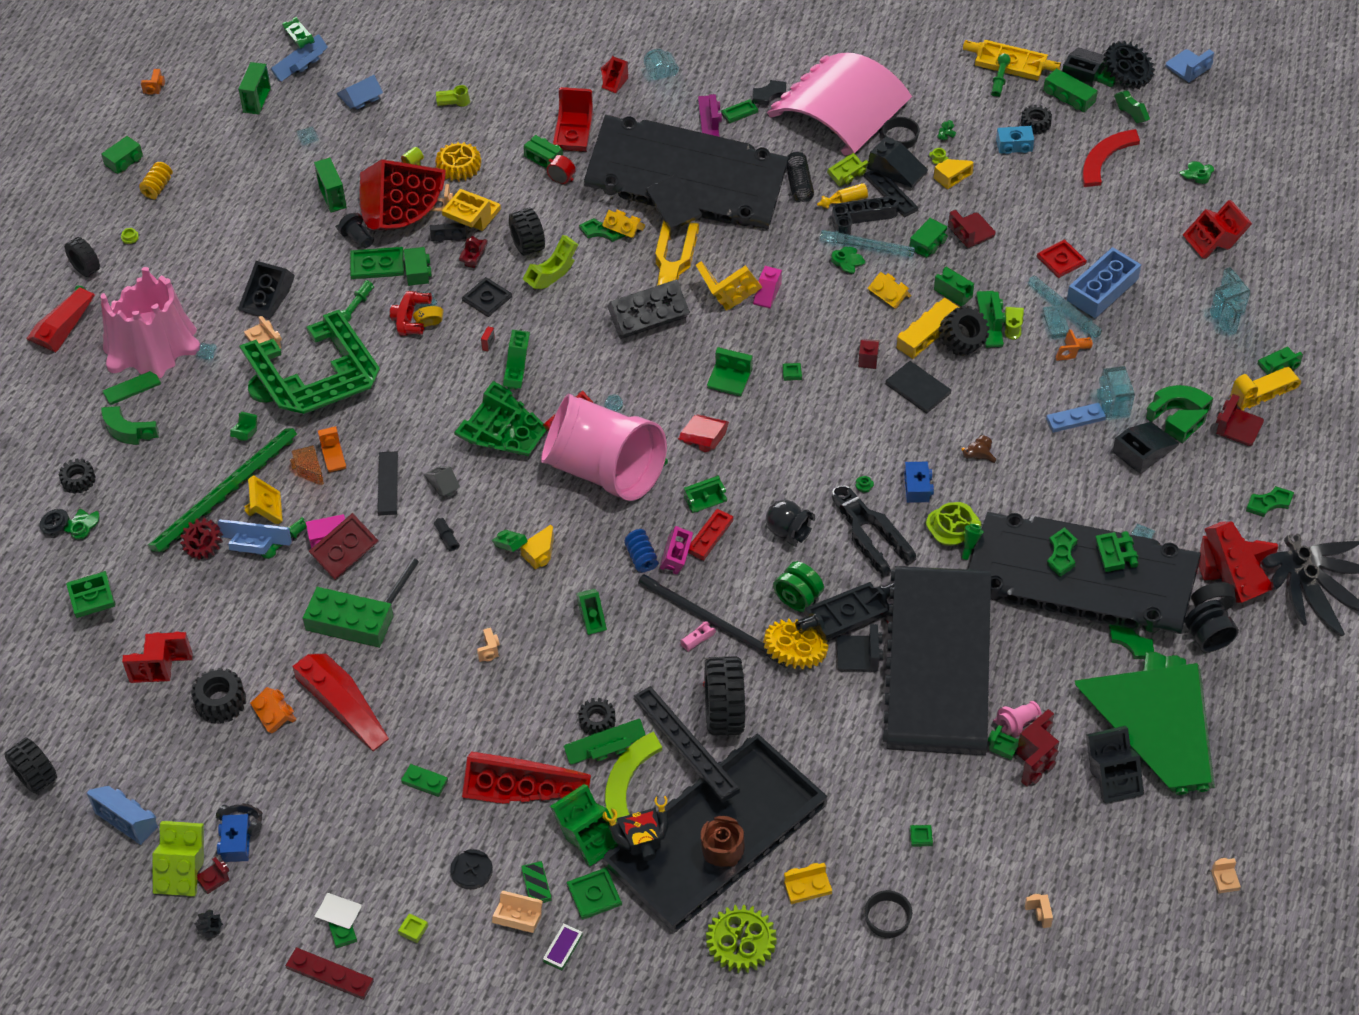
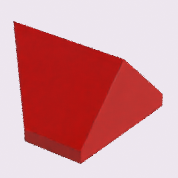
[601,56,628,93]

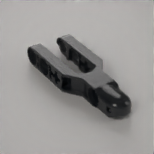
[832,485,916,577]

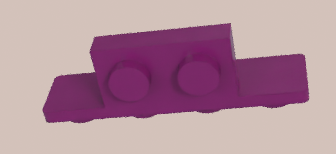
[698,94,722,137]

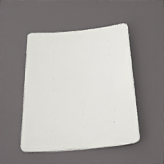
[315,893,362,929]

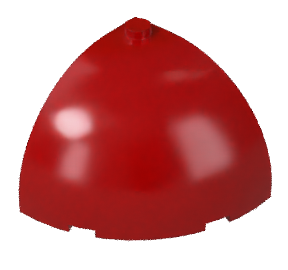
[360,159,446,230]

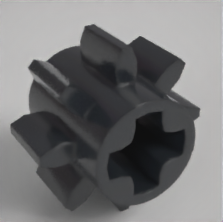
[194,910,223,938]

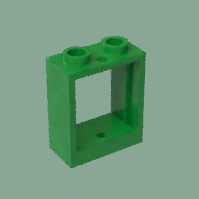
[238,62,271,115]
[314,157,347,213]

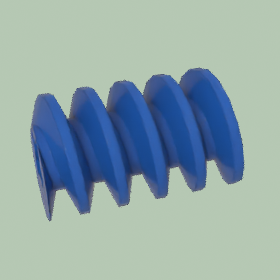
[624,529,659,573]

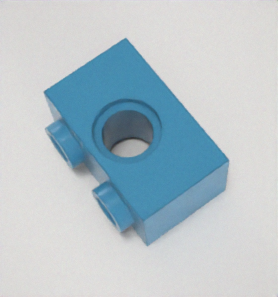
[996,126,1034,154]

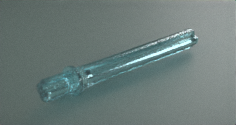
[820,230,915,257]
[1028,276,1102,338]

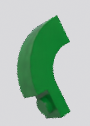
[101,406,159,445]

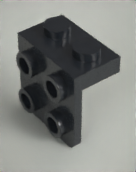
[837,624,883,671]

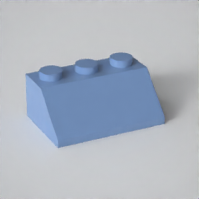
[87,786,158,845]

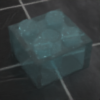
[1097,366,1135,420]

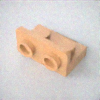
[244,316,282,348]

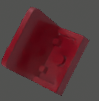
[948,209,996,248]
[1216,394,1264,446]

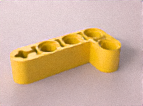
[1230,367,1301,411]

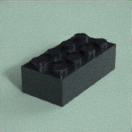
[607,279,690,339]

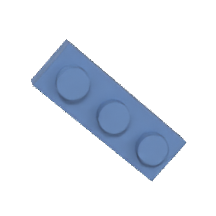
[1046,403,1106,433]

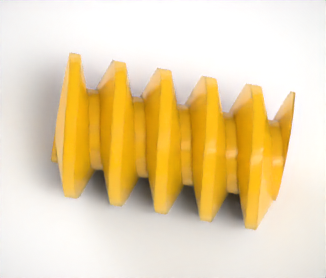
[139,162,173,200]

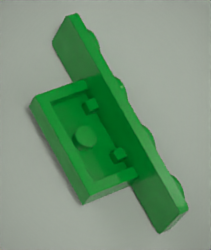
[976,291,1006,348]
[563,719,646,764]

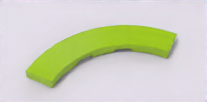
[605,731,662,822]

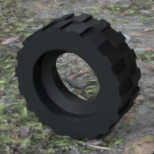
[64,237,100,277]

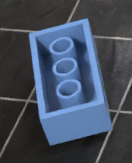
[1067,247,1141,319]

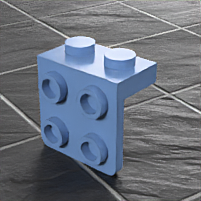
[1165,49,1214,82]

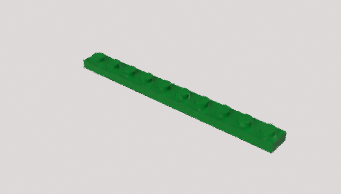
[148,428,297,552]

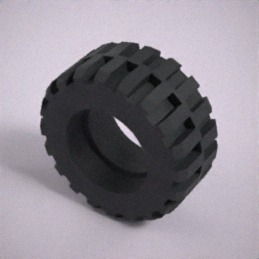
[704,656,745,736]

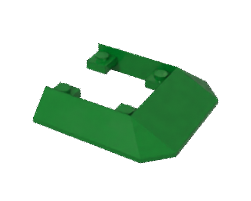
[239,310,380,414]

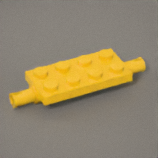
[963,40,1061,81]

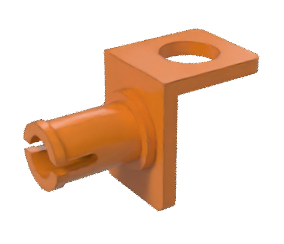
[1055,330,1093,361]

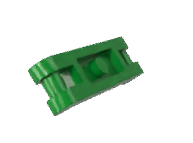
[282,17,315,49]

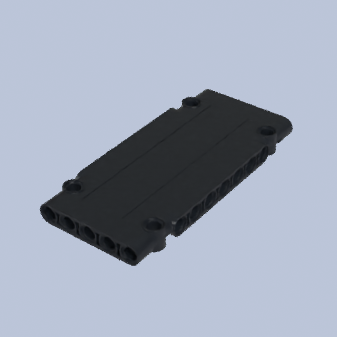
[584,114,789,229]
[968,512,1201,634]

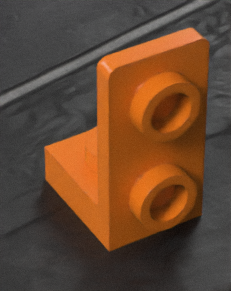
[318,426,346,472]

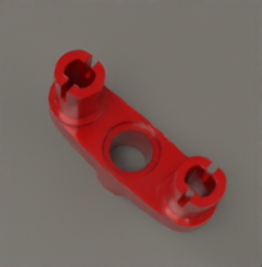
[390,291,432,336]

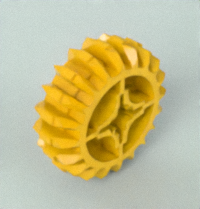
[435,142,482,182]

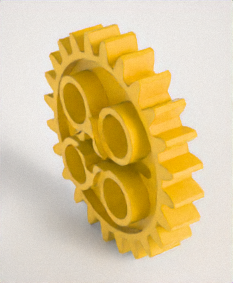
[763,619,829,669]

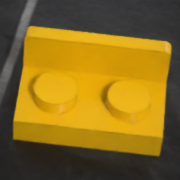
[784,863,832,904]

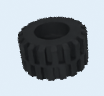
[509,207,545,256]
[939,306,990,356]
[191,668,246,724]
[4,737,57,794]

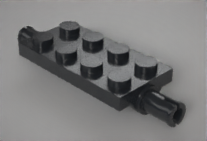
[795,582,894,641]

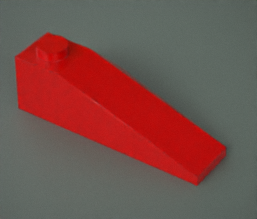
[26,287,95,353]
[1199,536,1278,580]

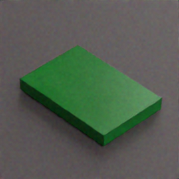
[350,247,404,280]

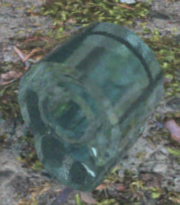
[643,49,679,80]

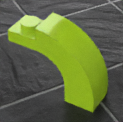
[523,235,579,289]

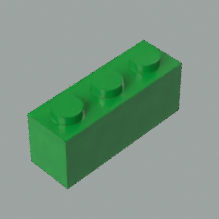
[1043,68,1098,112]

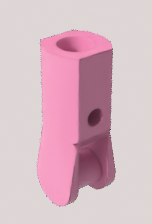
[680,621,716,652]

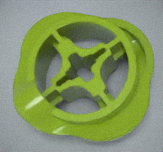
[926,502,982,546]

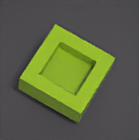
[398,913,428,943]

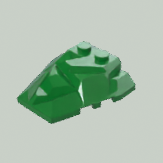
[454,381,547,456]

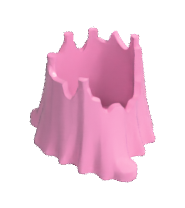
[101,267,201,378]

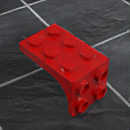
[553,87,594,152]

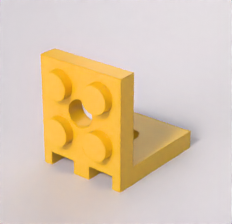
[696,261,762,311]

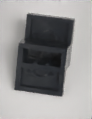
[1086,726,1144,803]

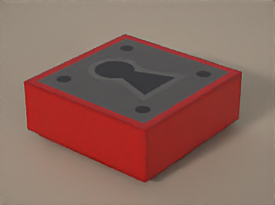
[481,326,495,352]

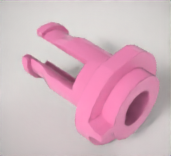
[993,701,1042,738]

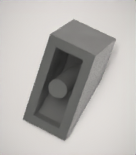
[424,466,460,497]

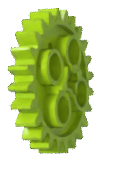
[706,904,777,973]

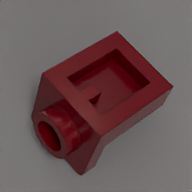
[197,857,229,894]

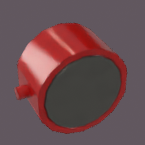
[546,155,576,184]

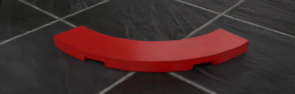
[1083,129,1140,187]

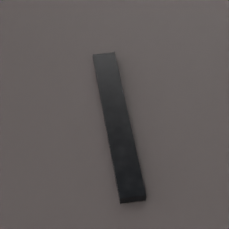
[634,686,740,803]

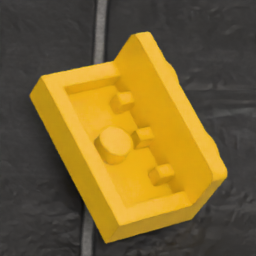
[603,209,645,238]
[867,271,911,309]

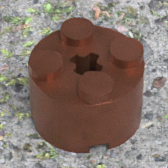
[701,816,745,867]

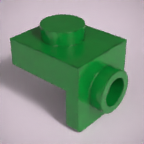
[230,412,257,441]
[988,725,1019,761]

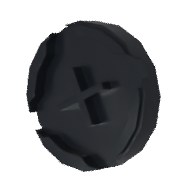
[450,849,493,889]

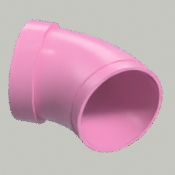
[541,393,667,501]

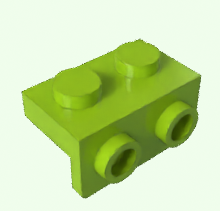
[827,153,869,187]

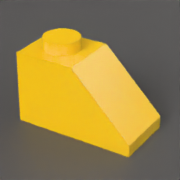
[933,159,974,190]
[520,525,554,570]

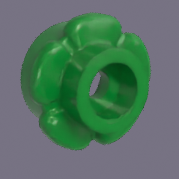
[855,476,874,493]

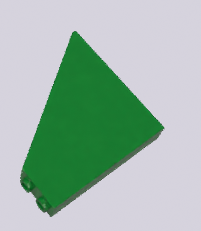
[1075,663,1215,795]

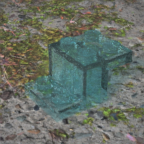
[1210,267,1250,336]

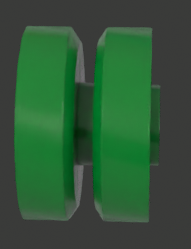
[773,561,824,612]

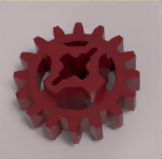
[180,518,223,560]

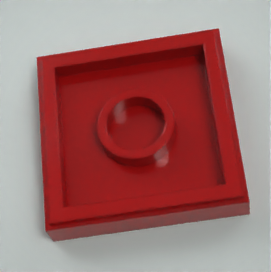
[1037,239,1087,278]

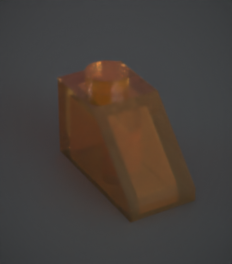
[290,445,324,485]

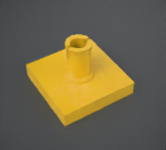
[244,476,283,524]

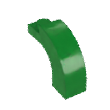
[1146,385,1213,422]

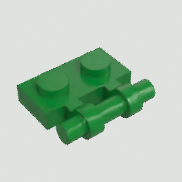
[1096,531,1139,572]

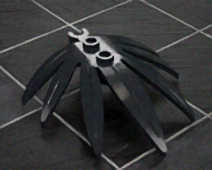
[1260,534,1359,636]

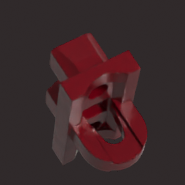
[459,236,488,268]

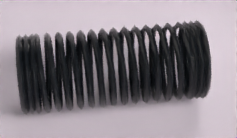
[786,152,814,203]

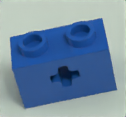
[904,461,934,503]
[217,814,251,862]

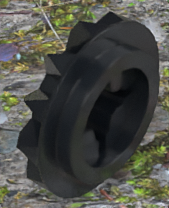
[39,509,70,536]

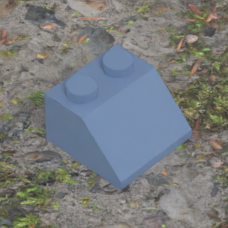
[337,75,383,109]

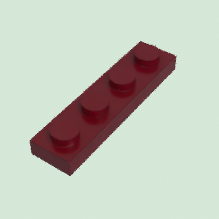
[285,947,374,1000]

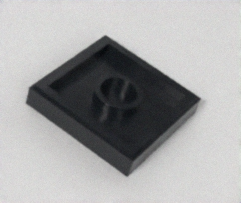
[462,277,512,317]

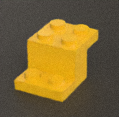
[441,189,501,231]

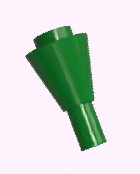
[961,524,984,560]

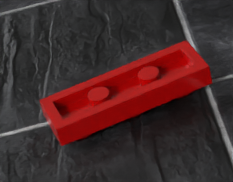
[688,509,733,561]

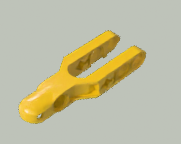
[655,221,699,286]

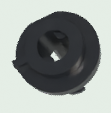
[335,213,374,249]

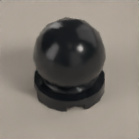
[766,499,815,547]

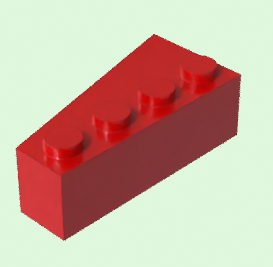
[1204,521,1272,603]

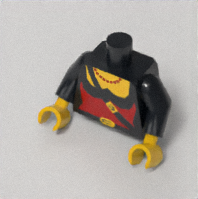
[603,796,669,861]

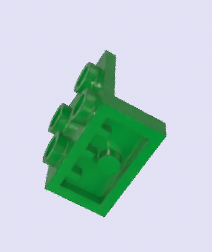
[707,347,753,396]

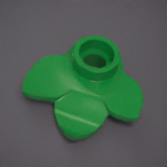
[1179,161,1214,184]
[831,247,866,274]
[64,509,100,539]

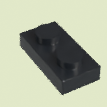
[430,223,466,242]

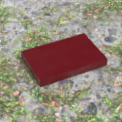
[309,513,379,580]

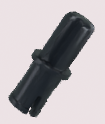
[434,518,460,552]

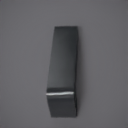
[832,196,899,238]

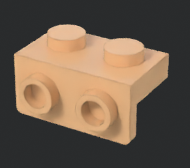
[492,891,543,933]

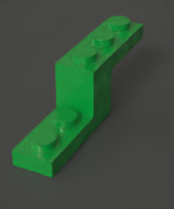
[503,329,530,390]

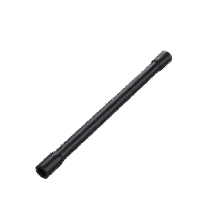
[638,574,787,668]

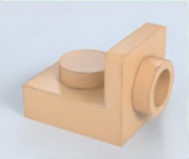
[1211,858,1241,893]
[1025,894,1053,928]

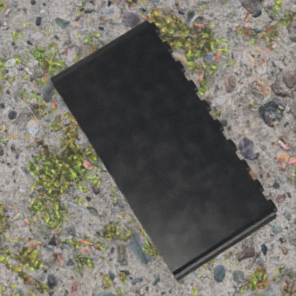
[883,566,991,755]
[603,733,827,933]

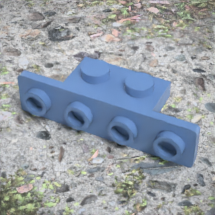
[271,34,328,81]
[218,519,292,554]

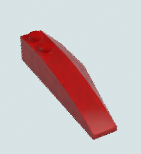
[292,653,389,752]
[462,751,591,804]

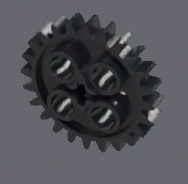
[1103,40,1155,89]

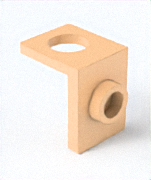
[430,184,453,211]

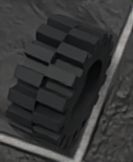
[1021,105,1052,135]
[58,458,96,494]
[578,698,616,735]

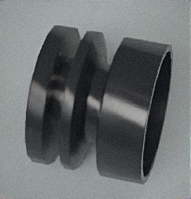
[1185,600,1239,653]

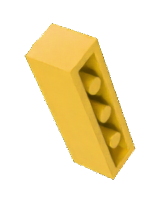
[896,297,959,359]

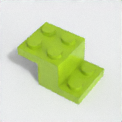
[152,821,204,896]

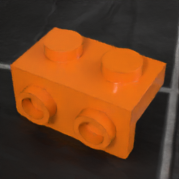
[250,687,296,733]

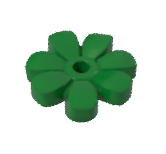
[937,120,956,141]

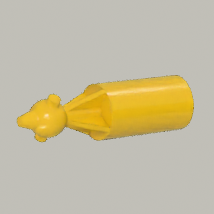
[817,183,868,209]

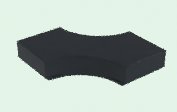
[752,80,787,105]

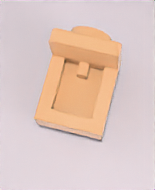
[477,628,500,662]

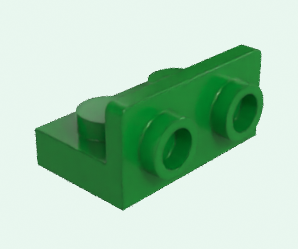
[1257,346,1303,375]

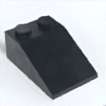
[867,137,928,188]
[238,261,295,319]

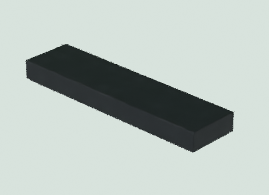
[864,170,919,218]
[378,451,398,516]

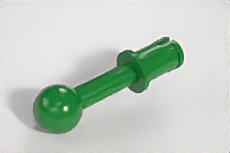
[991,53,1011,97]
[341,280,374,322]
[261,517,307,559]

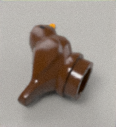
[961,435,996,463]

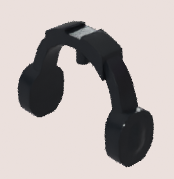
[216,803,263,837]

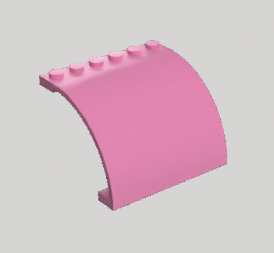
[767,53,912,156]

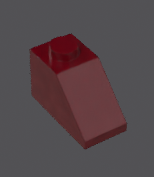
[858,339,880,369]

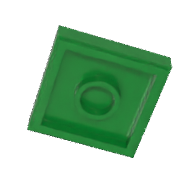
[567,867,622,920]

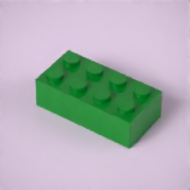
[303,587,394,648]

